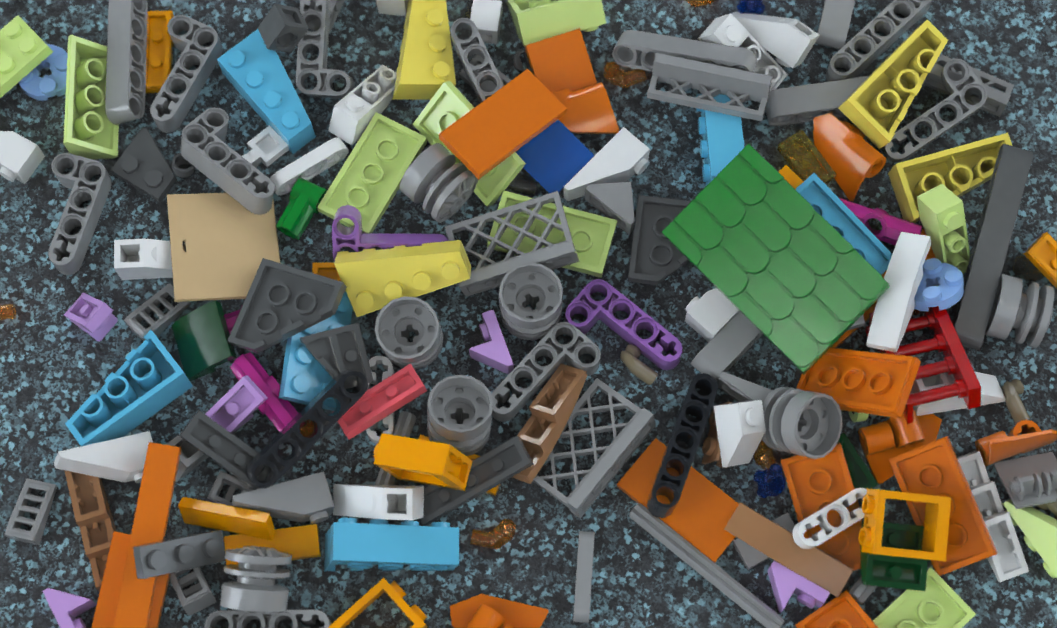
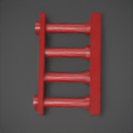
[865,306,981,424]

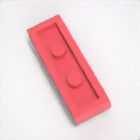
[332,363,428,440]

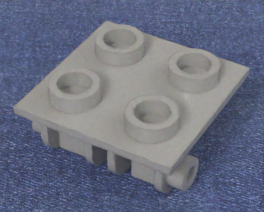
[993,452,1057,509]

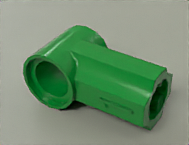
[276,178,328,240]

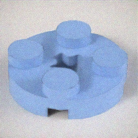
[18,44,67,101]
[914,258,964,312]

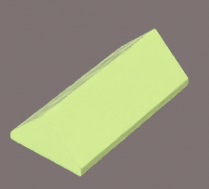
[63,35,119,159]

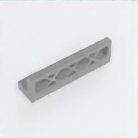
[647,53,772,122]
[923,54,1014,117]

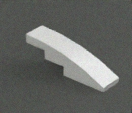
[866,232,931,353]
[957,451,1029,582]

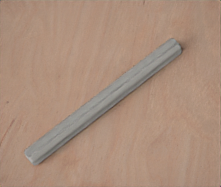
[629,503,784,628]

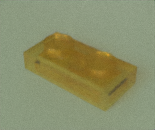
[777,130,837,184]

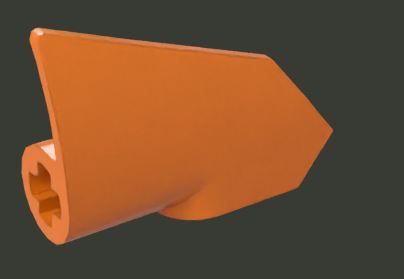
[552,82,619,134]
[813,113,886,201]
[858,410,942,485]
[975,420,1057,466]
[450,594,549,628]

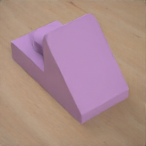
[64,292,118,341]
[469,310,514,375]
[205,375,268,433]
[767,561,830,613]
[43,588,97,628]

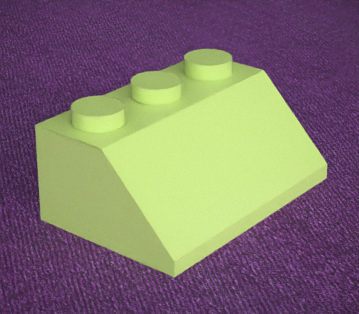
[506,0,606,46]

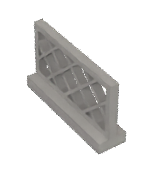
[445,191,579,297]
[533,378,656,519]

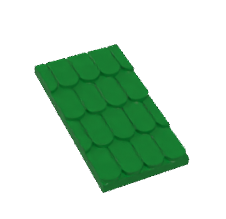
[662,143,890,374]

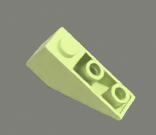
[917,184,970,274]
[1003,499,1057,578]

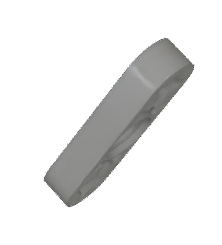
[573,531,595,623]

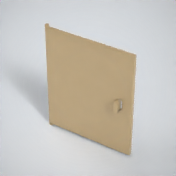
[167,193,280,302]

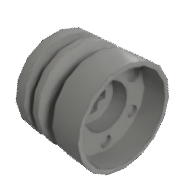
[399,143,478,223]
[499,263,563,341]
[985,274,1055,348]
[375,296,444,370]
[427,375,493,456]
[762,386,842,459]
[220,546,292,612]

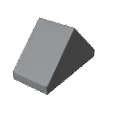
[585,182,635,235]

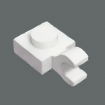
[242,125,289,168]

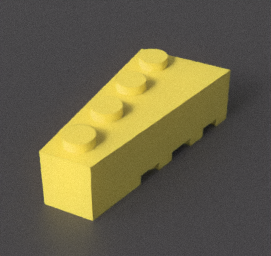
[392,0,456,100]
[838,19,948,149]
[888,133,1012,223]
[334,240,472,317]

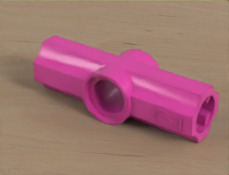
[839,198,923,246]
[230,352,305,433]

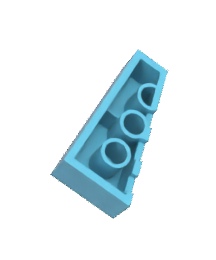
[217,29,315,154]
[696,94,744,186]
[65,330,193,446]
[324,518,459,571]

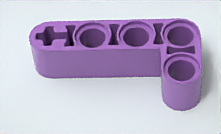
[332,205,448,261]
[565,279,682,370]

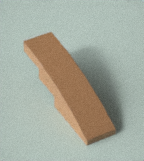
[512,364,587,484]
[64,470,116,592]
[724,502,854,597]

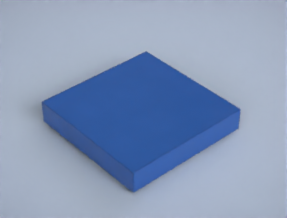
[516,120,595,193]

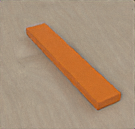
[113,442,182,628]

